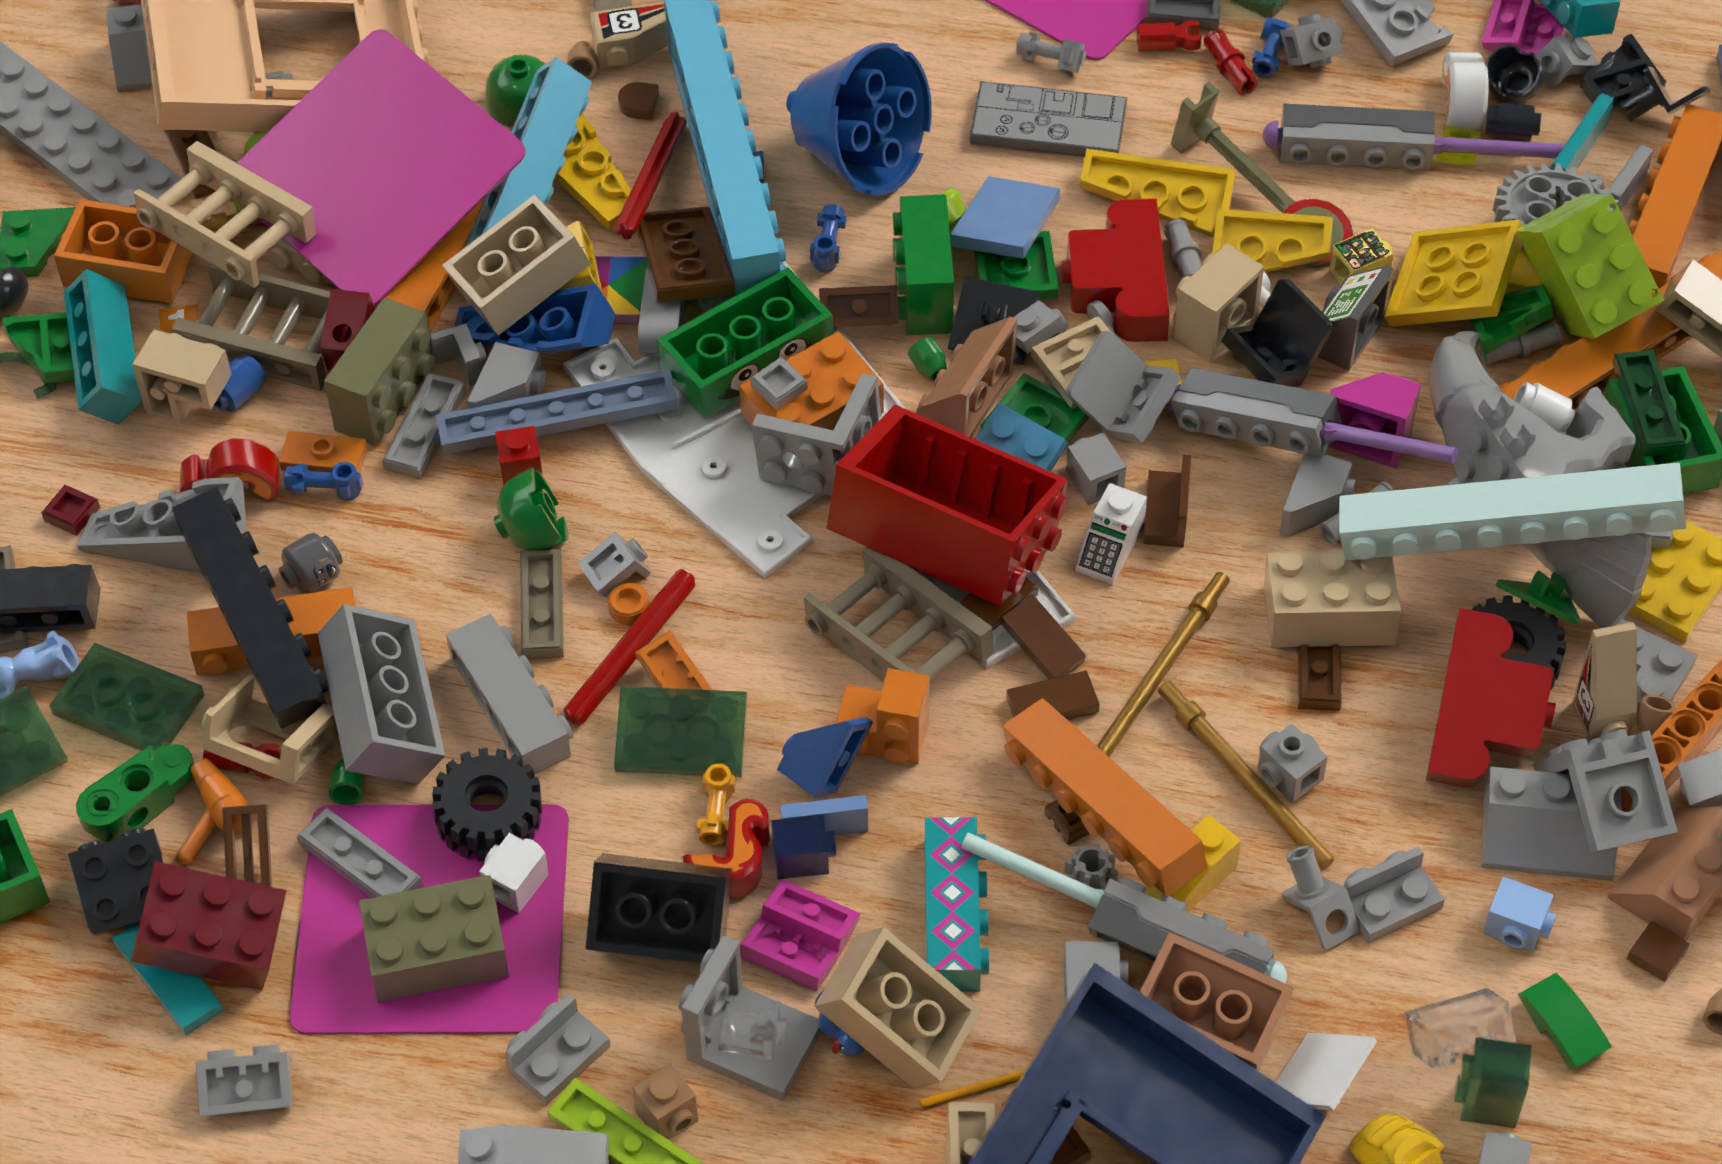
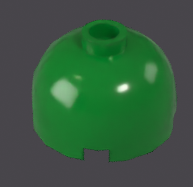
[485,55,546,126]
[494,468,569,550]

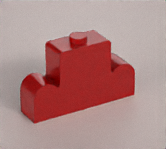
[1061,198,1170,342]
[1426,608,1556,788]

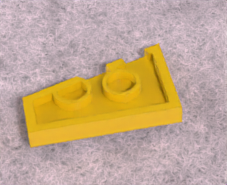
[1212,209,1333,273]

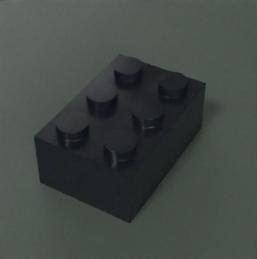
[585,853,733,963]

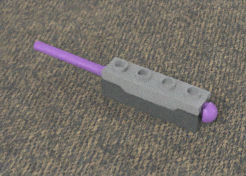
[1263,104,1563,170]
[1166,368,1459,464]

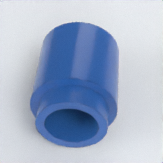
[214,355,267,412]

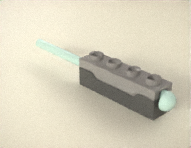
[961,833,1287,984]

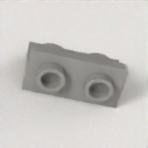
[1344,847,1445,943]
[505,994,611,1106]
[196,1044,293,1117]

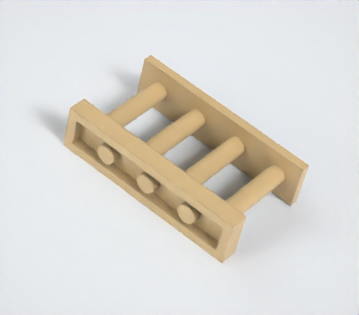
[133,141,317,288]

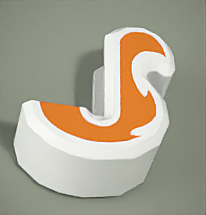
[1442,52,1488,131]

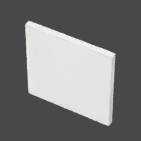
[1275,1033,1377,1110]

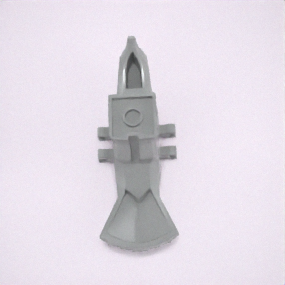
[1428,331,1652,628]

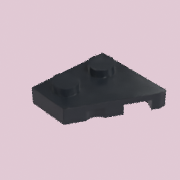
[1580,34,1666,107]

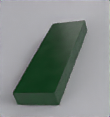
[1612,349,1686,456]

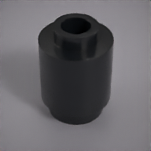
[1485,102,1541,142]

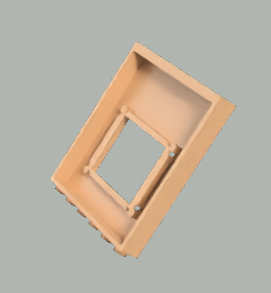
[141,0,428,132]

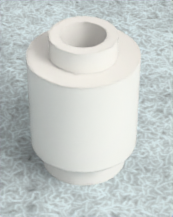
[1513,382,1575,432]

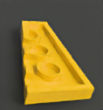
[554,112,631,231]
[1080,149,1236,237]

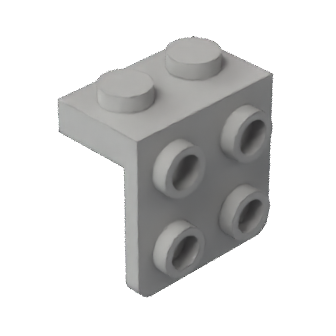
[1066,331,1182,443]

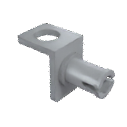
[1282,846,1360,950]

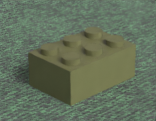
[324,297,435,446]
[359,875,509,1002]

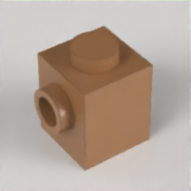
[632,1063,698,1140]

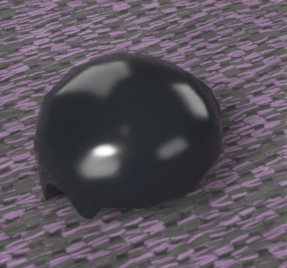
[1485,44,1544,104]
[0,266,29,320]

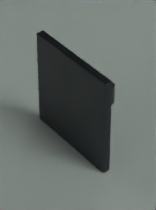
[948,276,1041,365]

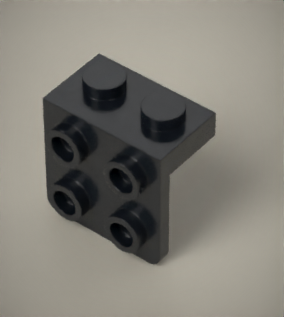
[1221,279,1333,387]
[68,828,164,936]

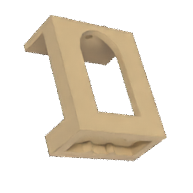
[201,675,337,785]

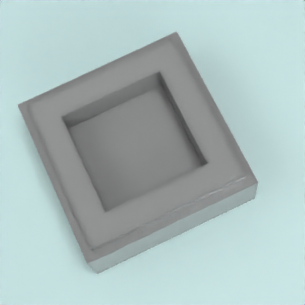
[751,357,808,410]

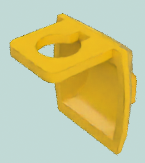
[1348,1112,1445,1164]

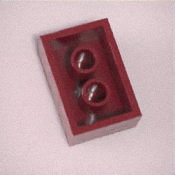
[131,861,287,990]

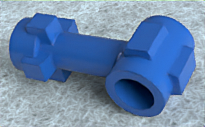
[1251,17,1292,77]
[810,204,847,272]
[284,462,363,501]

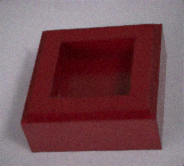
[41,485,100,536]

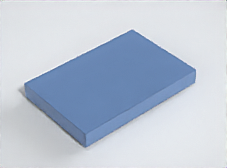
[950,176,1060,259]

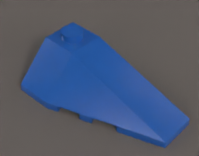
[454,284,616,353]

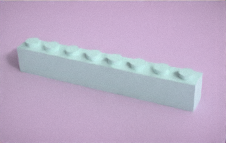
[1339,463,1686,561]

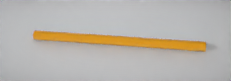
[920,1069,1025,1108]

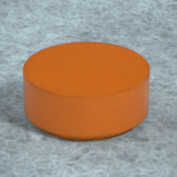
[608,583,650,625]

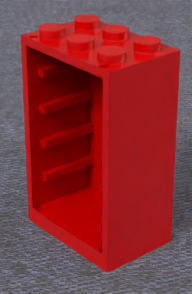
[826,404,1069,606]

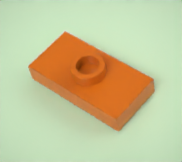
[279,431,368,473]
[635,630,717,722]

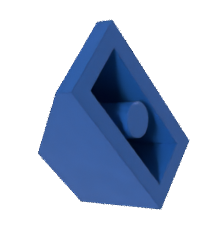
[777,717,873,798]

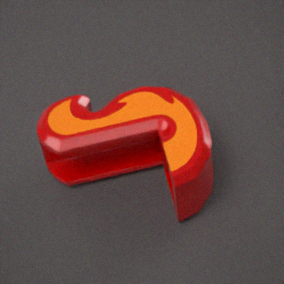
[179,438,279,502]
[683,799,770,899]

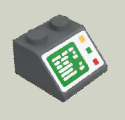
[1317,266,1394,371]

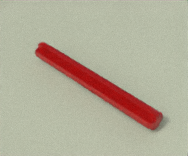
[614,112,687,240]
[563,569,696,726]

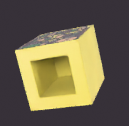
[1330,228,1394,284]

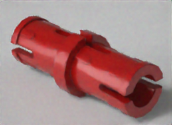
[1203,29,1258,95]

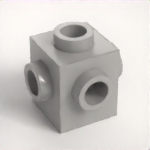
[1280,12,1343,68]
[1257,724,1328,803]

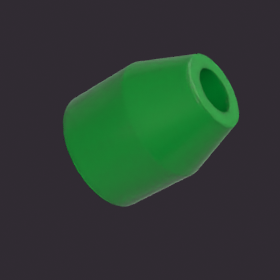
[908,337,947,380]
[328,759,364,805]

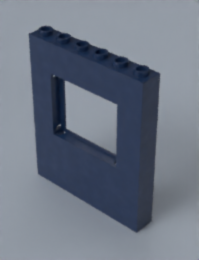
[967,963,1326,1164]

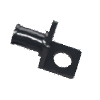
[1619,67,1711,122]

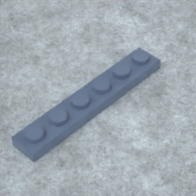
[435,369,679,455]

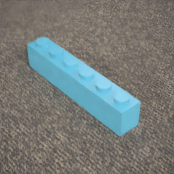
[465,57,592,247]

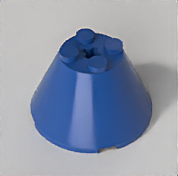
[786,42,932,195]

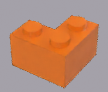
[836,668,930,764]

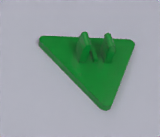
[1495,571,1580,624]

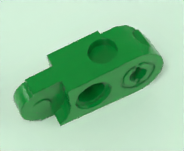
[76,744,194,842]

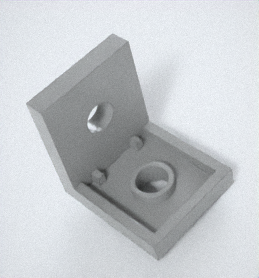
[752,373,882,495]
[1533,729,1678,853]
[679,935,822,1101]

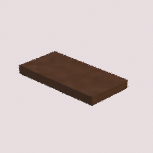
[637,206,735,303]

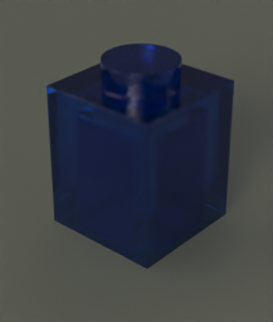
[771,814,836,880]

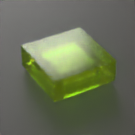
[1437,125,1481,167]

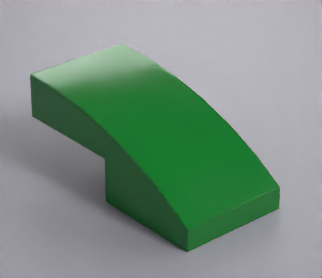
[1518,972,1612,1070]

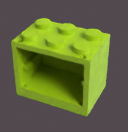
[1515,193,1664,339]

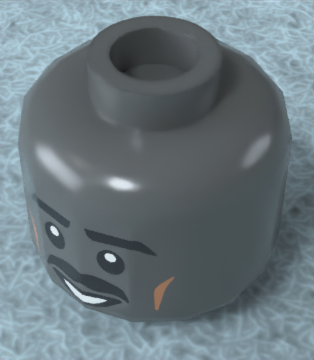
[278,533,343,593]

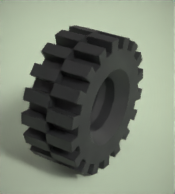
[1472,595,1566,690]
[432,748,542,861]

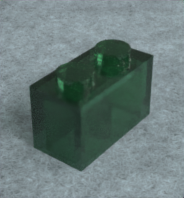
[1454,1037,1531,1129]

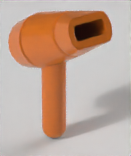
[176,758,253,865]

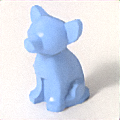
[0,631,80,706]

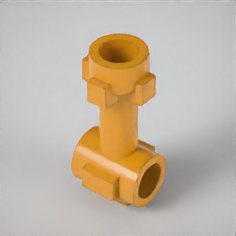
[696,764,736,846]

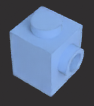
[1483,876,1557,952]

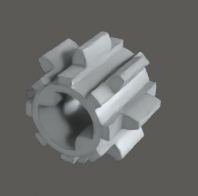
[1064,844,1119,890]

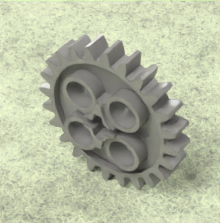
[1493,163,1619,251]

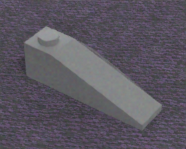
[76,477,247,573]

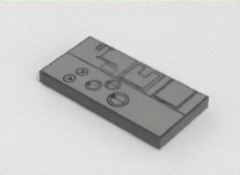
[970,81,1127,157]

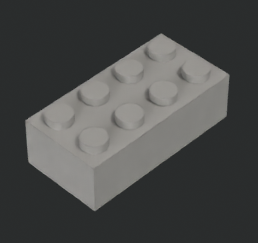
[317,604,446,784]

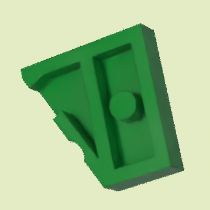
[0,207,76,277]
[1469,284,1553,355]
[2,312,75,383]

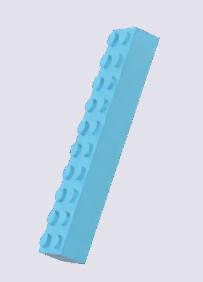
[664,0,786,297]

